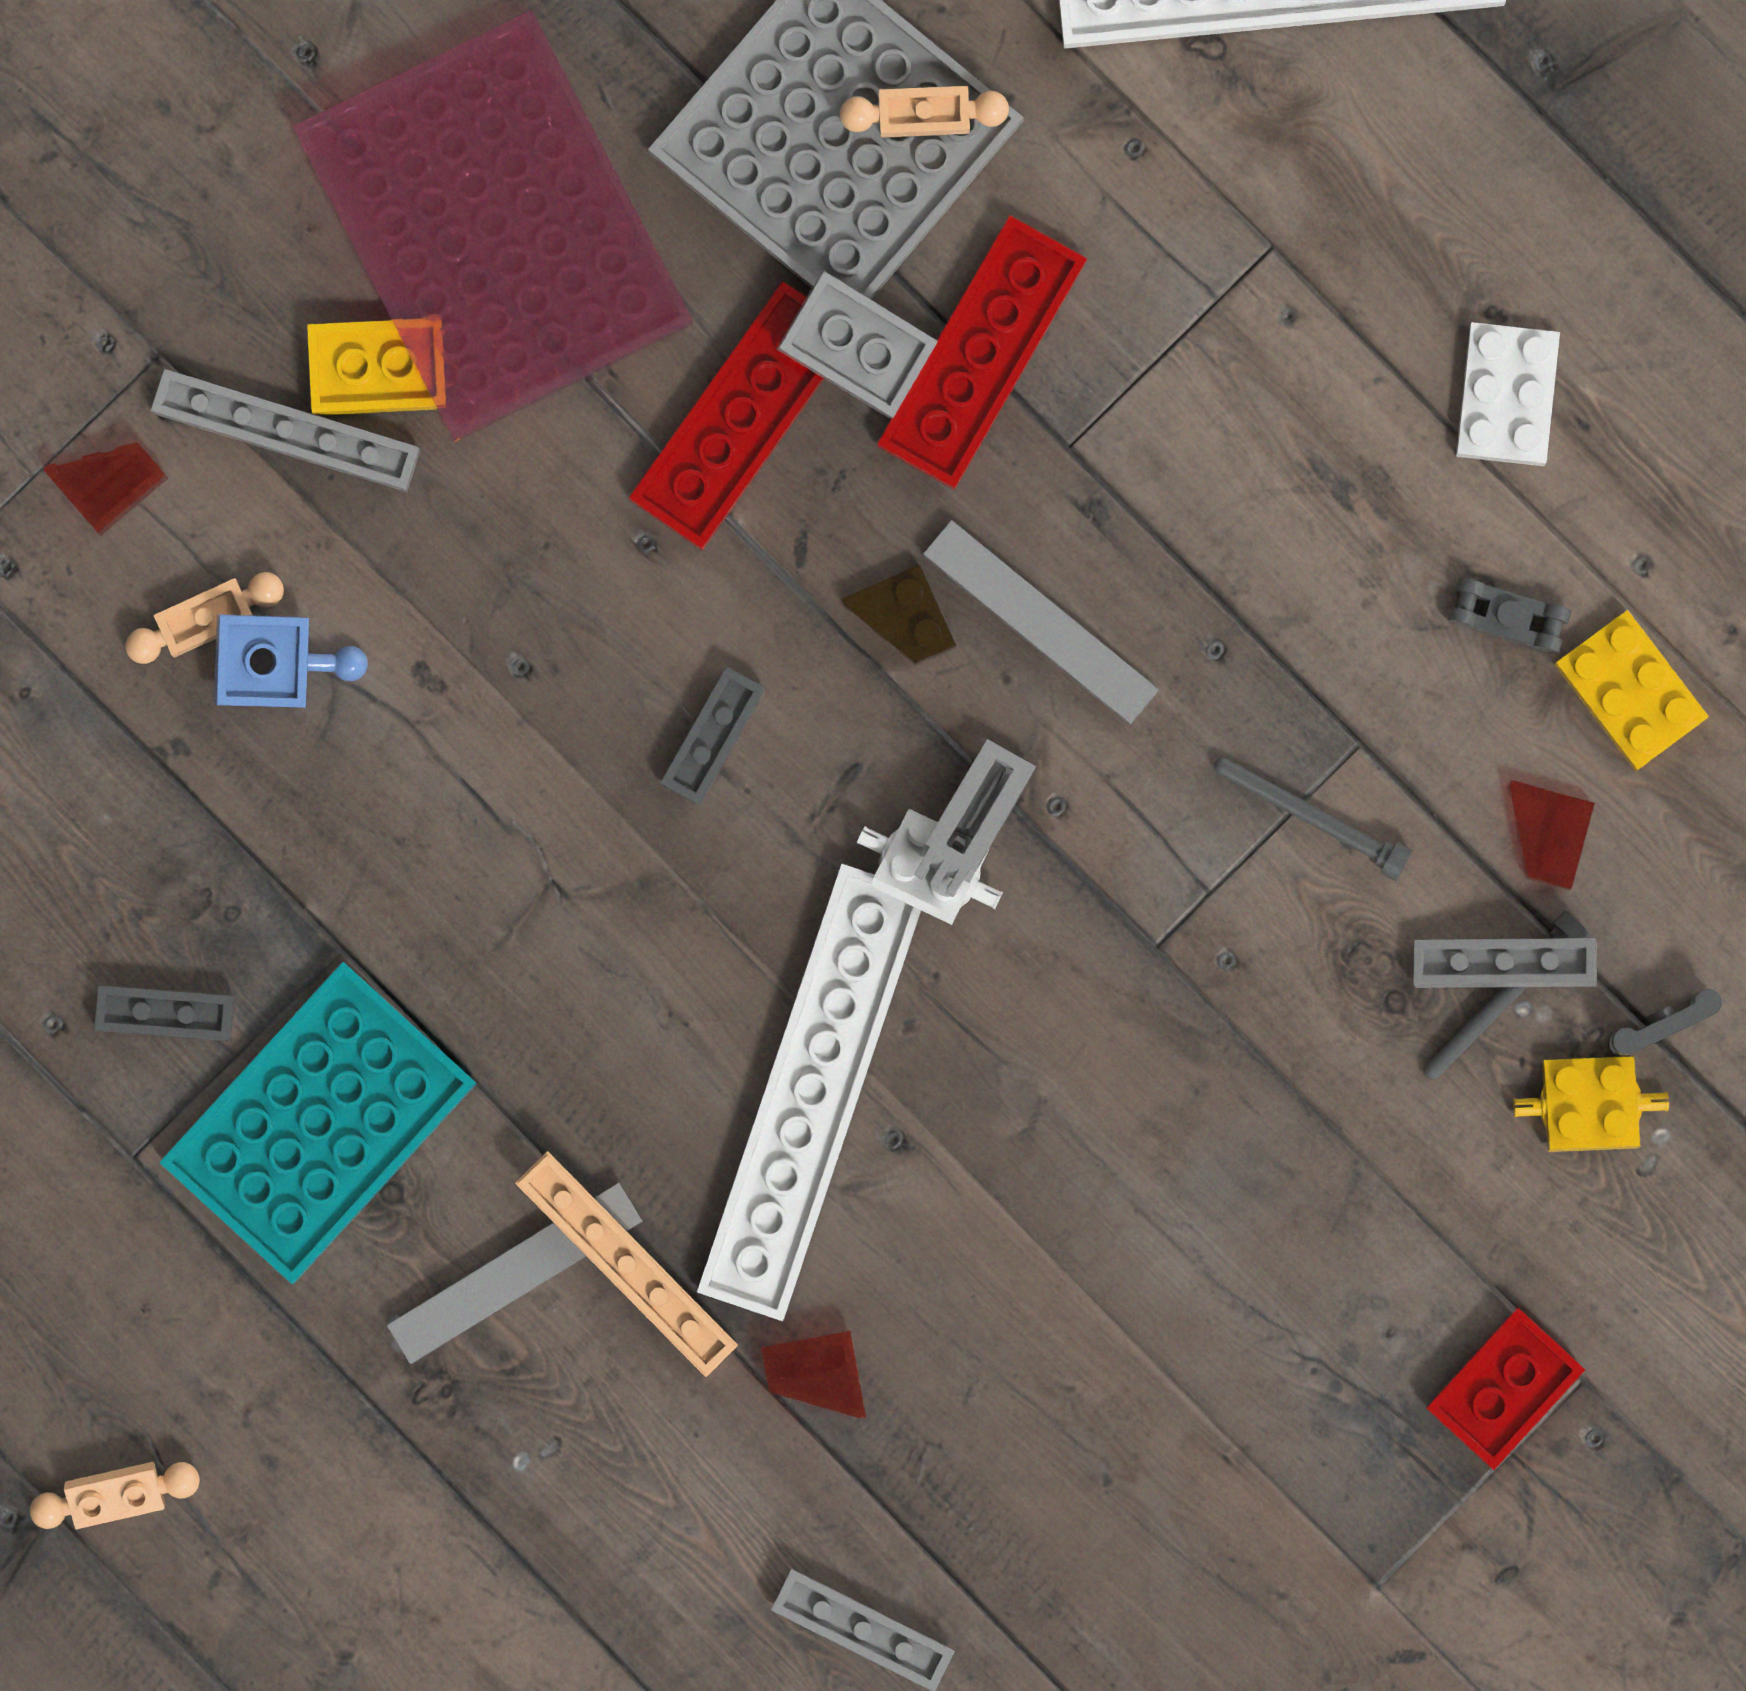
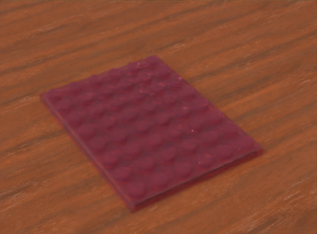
[293,10,693,442]

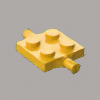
[1513,1056,1669,1152]

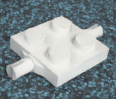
[857,809,1003,925]

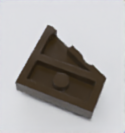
[841,564,956,666]

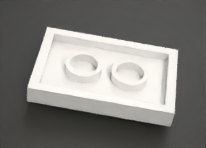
[1456,322,1560,466]

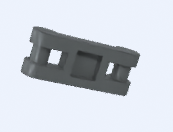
[1447,577,1571,654]
[1607,989,1722,1057]

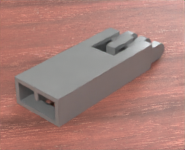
[914,739,1036,898]

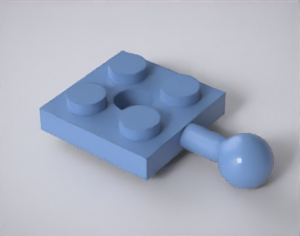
[214,614,368,708]

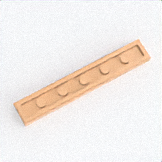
[515,1151,738,1377]

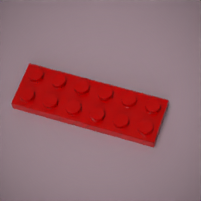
[877,215,1087,491]
[629,281,824,551]

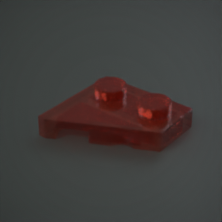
[43,442,168,536]
[1508,780,1595,891]
[761,1331,866,1418]

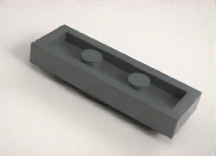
[660,666,766,807]
[94,985,235,1042]

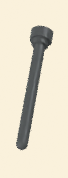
[1214,758,1413,881]
[1424,911,1591,1080]

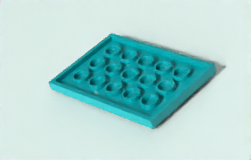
[159,962,477,1285]

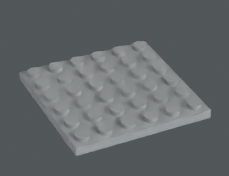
[648,0,1024,300]

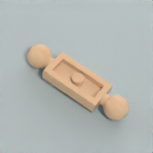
[840,86,1009,137]
[125,572,284,664]
[30,1462,200,1530]

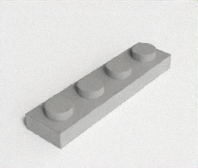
[1413,938,1597,988]
[771,1569,955,1691]

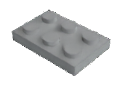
[776,271,938,419]

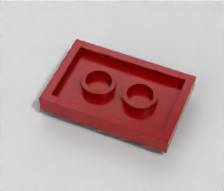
[1425,1308,1586,1470]

